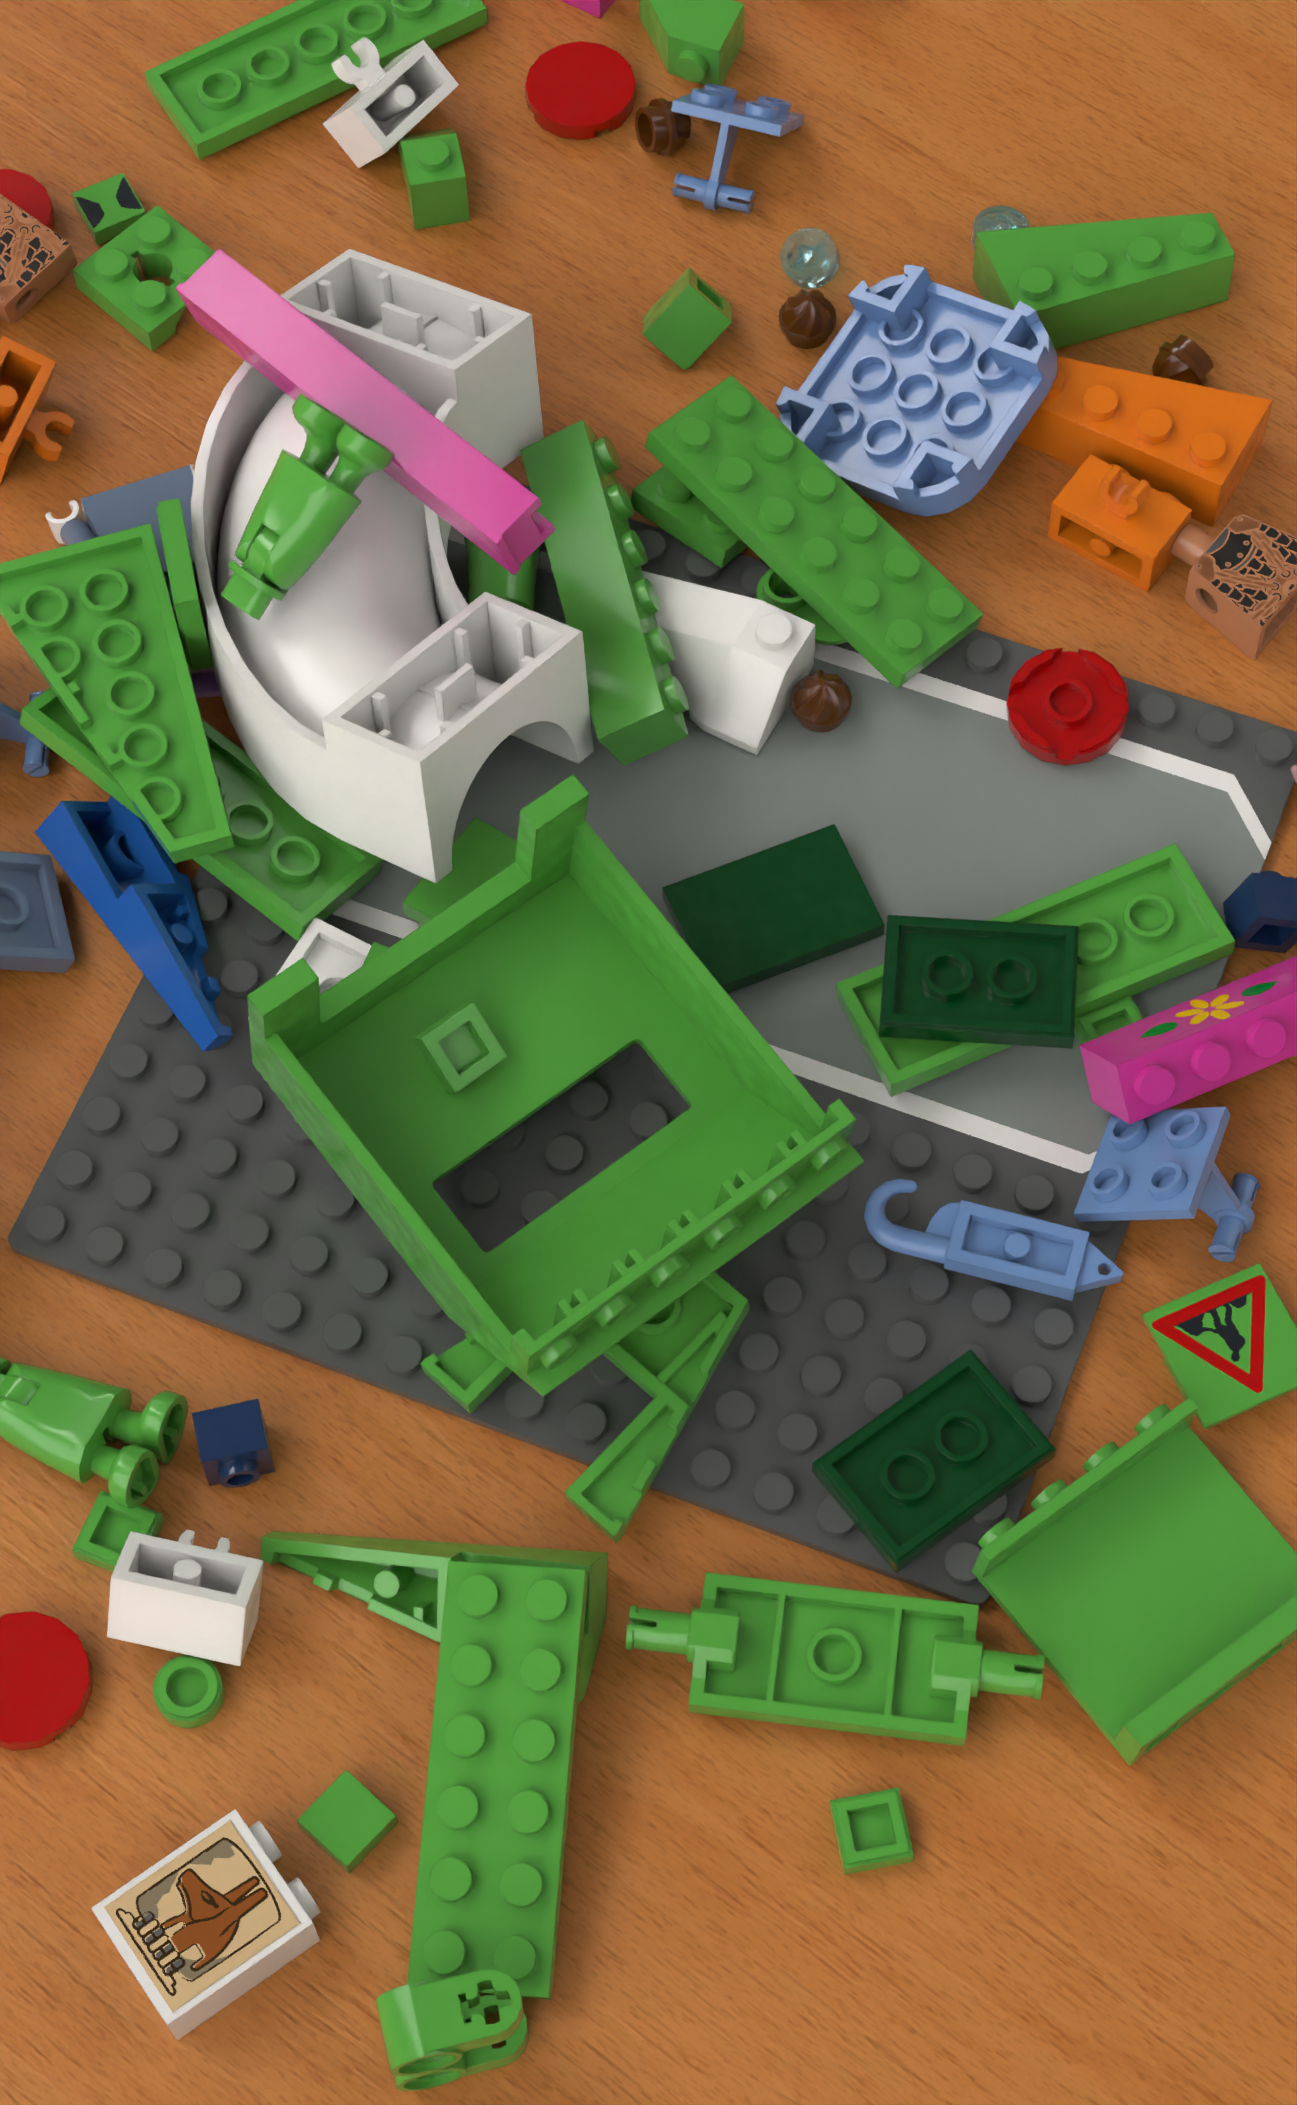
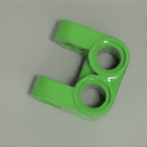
[376,1969,529,2092]

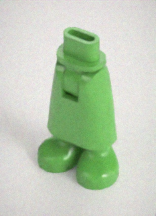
[221,393,395,620]
[0,1357,188,1509]

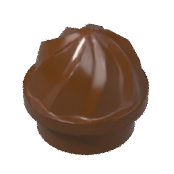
[635,98,692,156]
[779,289,836,349]
[1152,335,1214,386]
[791,669,852,732]

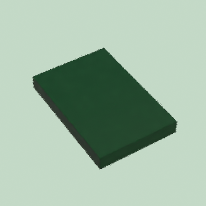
[662,824,885,994]
[879,915,1079,1049]
[812,1349,1056,1574]

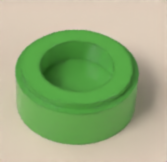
[153,1655,225,1728]

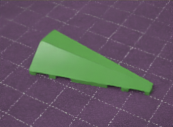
[261,1531,608,1704]

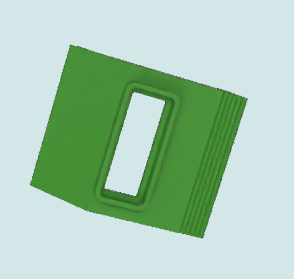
[247,774,865,1397]

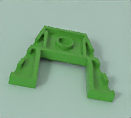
[420,1272,750,1543]

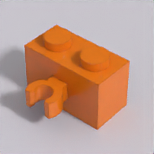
[0,336,75,485]
[1047,454,1192,592]

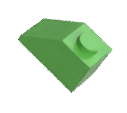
[639,0,744,85]
[397,128,470,230]

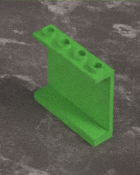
[972,1397,1297,1766]

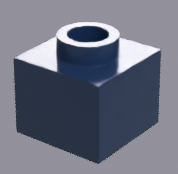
[1223,871,1297,953]
[192,1399,275,1488]

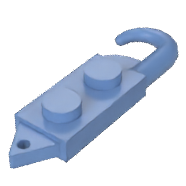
[864,1179,1123,1301]

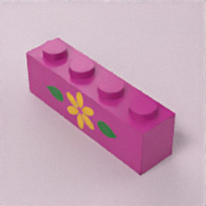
[1079,956,1297,1124]

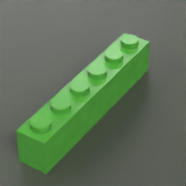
[520,420,689,766]

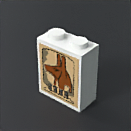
[91,1809,321,2041]

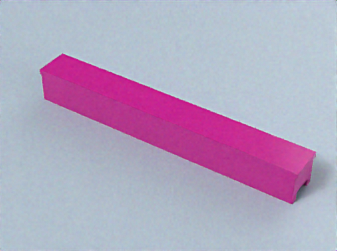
[175,248,555,575]

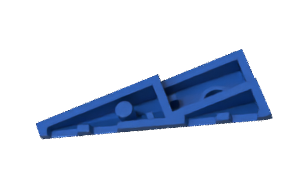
[35,796,233,1052]

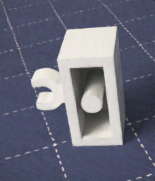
[323,37,459,168]
[107,1530,264,1666]

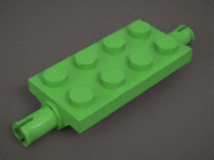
[625,1572,1045,1746]

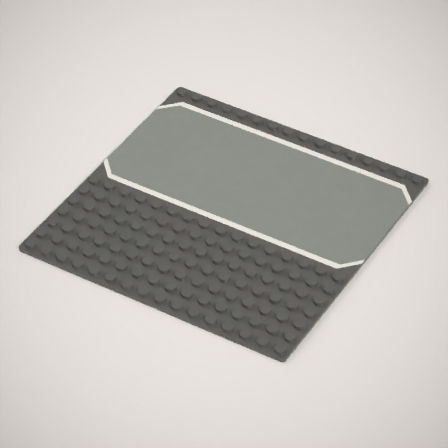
[8,483,1297,1608]

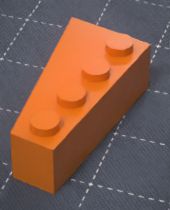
[1016,356,1272,527]

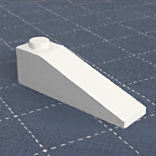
[642,571,816,755]

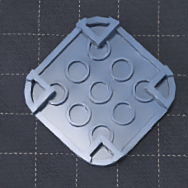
[776,264,1057,517]

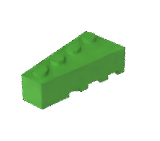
[973,213,1235,350]

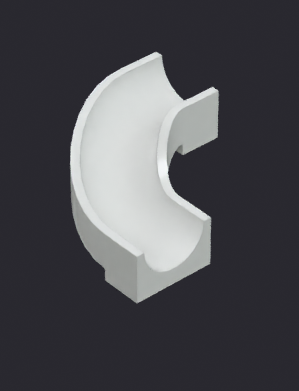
[191,249,594,884]

